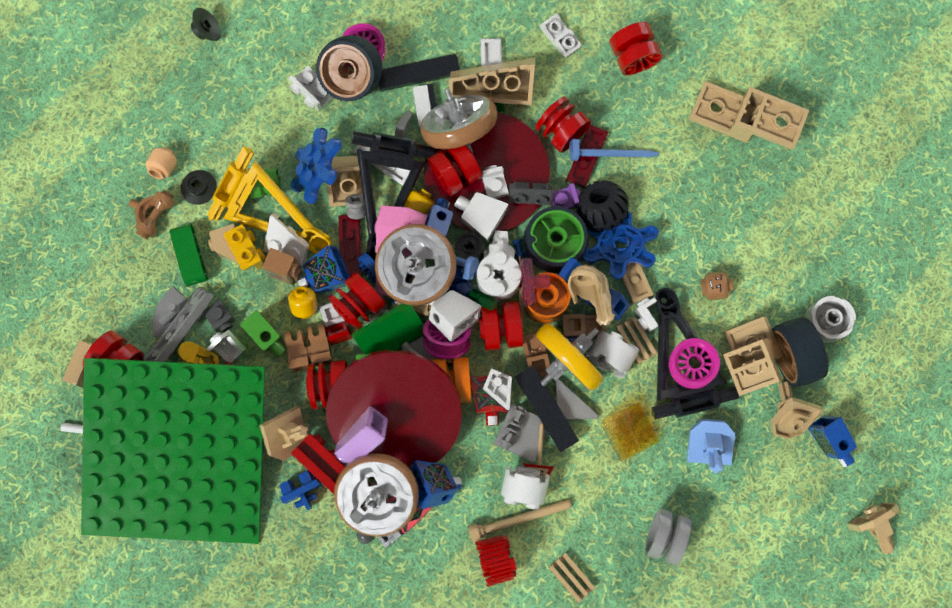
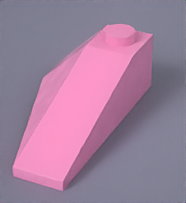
[375,206,428,298]

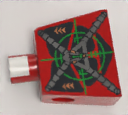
[470,375,512,426]

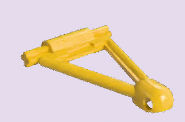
[207,146,332,254]

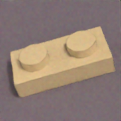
[621,263,654,304]

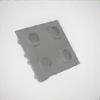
[494,404,547,462]

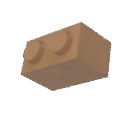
[262,248,302,286]

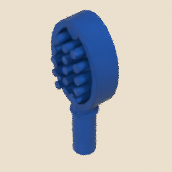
[358,253,396,305]

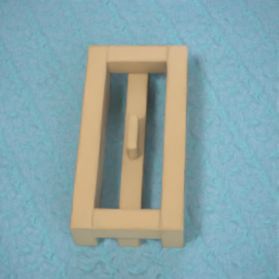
[616,316,657,364]
[548,553,595,603]

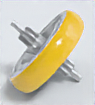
[536,323,603,391]

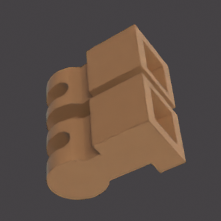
[285,324,333,372]

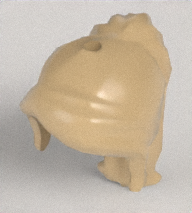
[568,265,615,326]

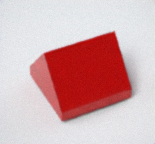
[326,321,352,346]

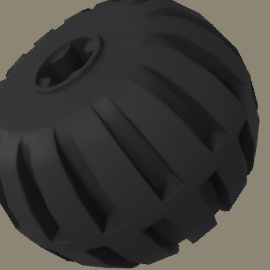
[576,180,629,232]

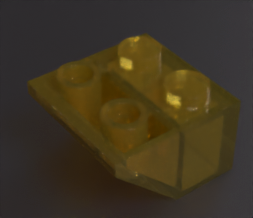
[600,403,659,462]

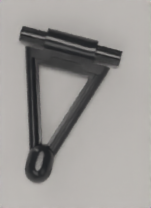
[350,131,435,261]
[651,288,739,420]

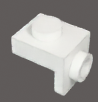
[635,298,659,333]
[207,330,246,363]

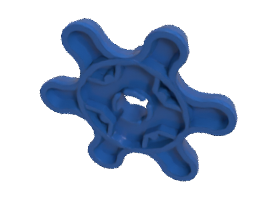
[291,128,342,204]
[583,212,659,280]

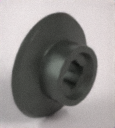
[191,8,221,41]
[180,170,217,205]

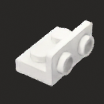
[288,66,334,112]

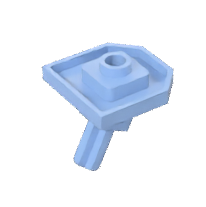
[687,419,735,473]

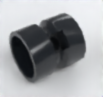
[455,233,483,262]

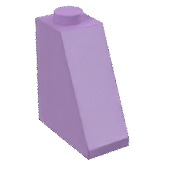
[334,406,388,463]

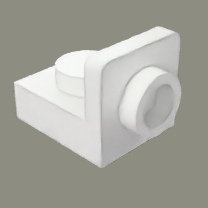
[482,165,509,199]

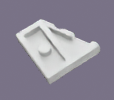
[263,213,309,266]

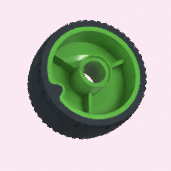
[524,206,588,273]

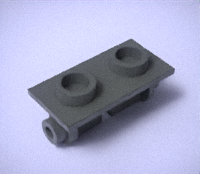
[509,181,552,205]

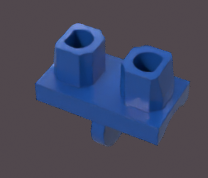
[280,470,322,510]

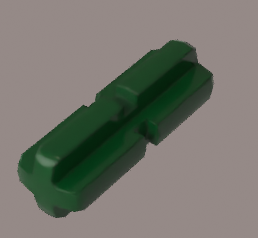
[468,289,498,311]

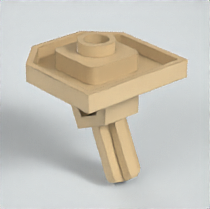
[770,381,824,439]
[260,406,309,461]
[846,502,900,554]

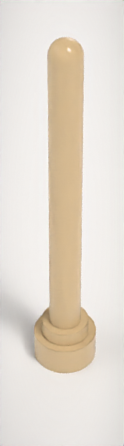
[468,500,572,543]

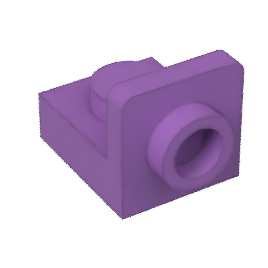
[551,183,581,210]

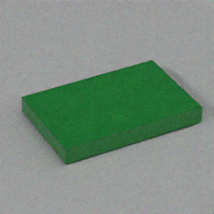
[352,304,424,354]

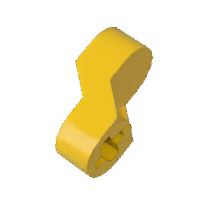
[177,341,219,364]

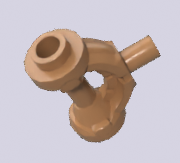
[129,190,175,239]

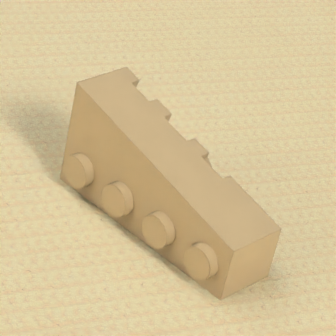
[449,57,535,105]

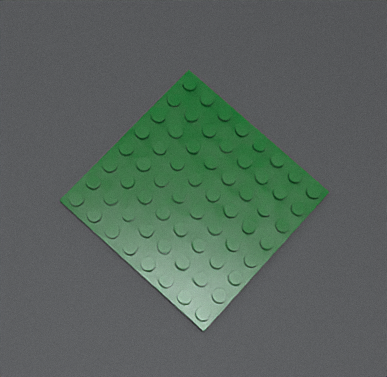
[81,358,265,544]

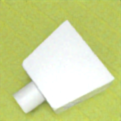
[454,192,509,243]
[429,291,482,342]

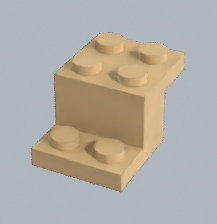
[723,316,783,396]

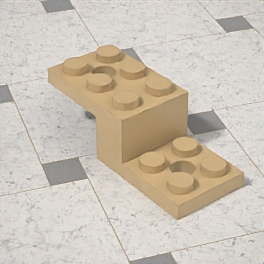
[689,81,809,150]

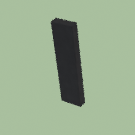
[379,54,460,92]
[515,366,579,452]

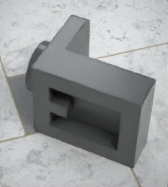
[202,300,236,333]

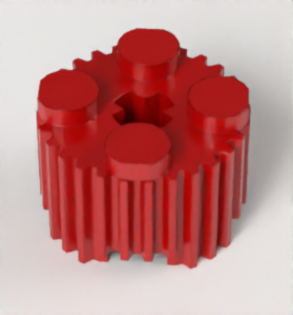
[475,535,517,587]

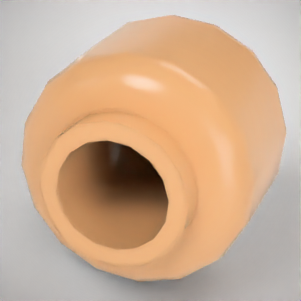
[145,147,177,180]

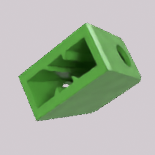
[240,310,287,358]

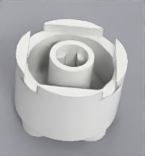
[477,252,521,301]
[804,296,856,343]
[586,331,639,378]
[501,466,550,509]

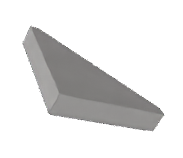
[395,111,413,138]
[555,379,598,420]

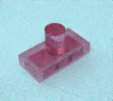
[520,258,550,307]

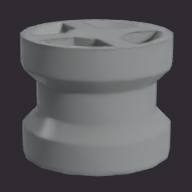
[345,194,366,219]

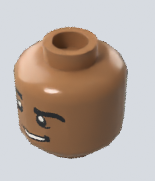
[701,272,733,300]

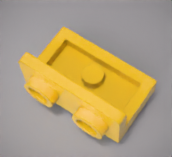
[224,224,266,271]

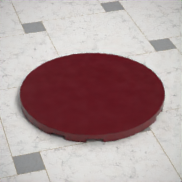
[424,112,550,233]
[326,350,461,469]

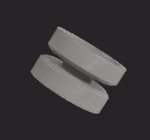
[645,508,692,566]

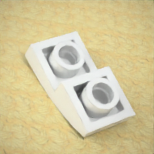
[539,13,582,57]

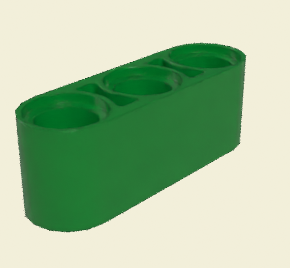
[170,223,208,287]

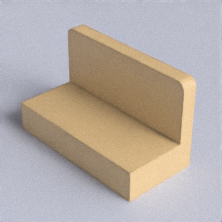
[62,340,92,388]

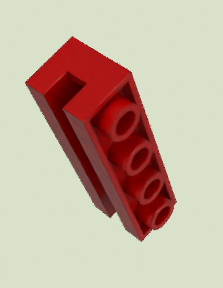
[291,433,371,507]

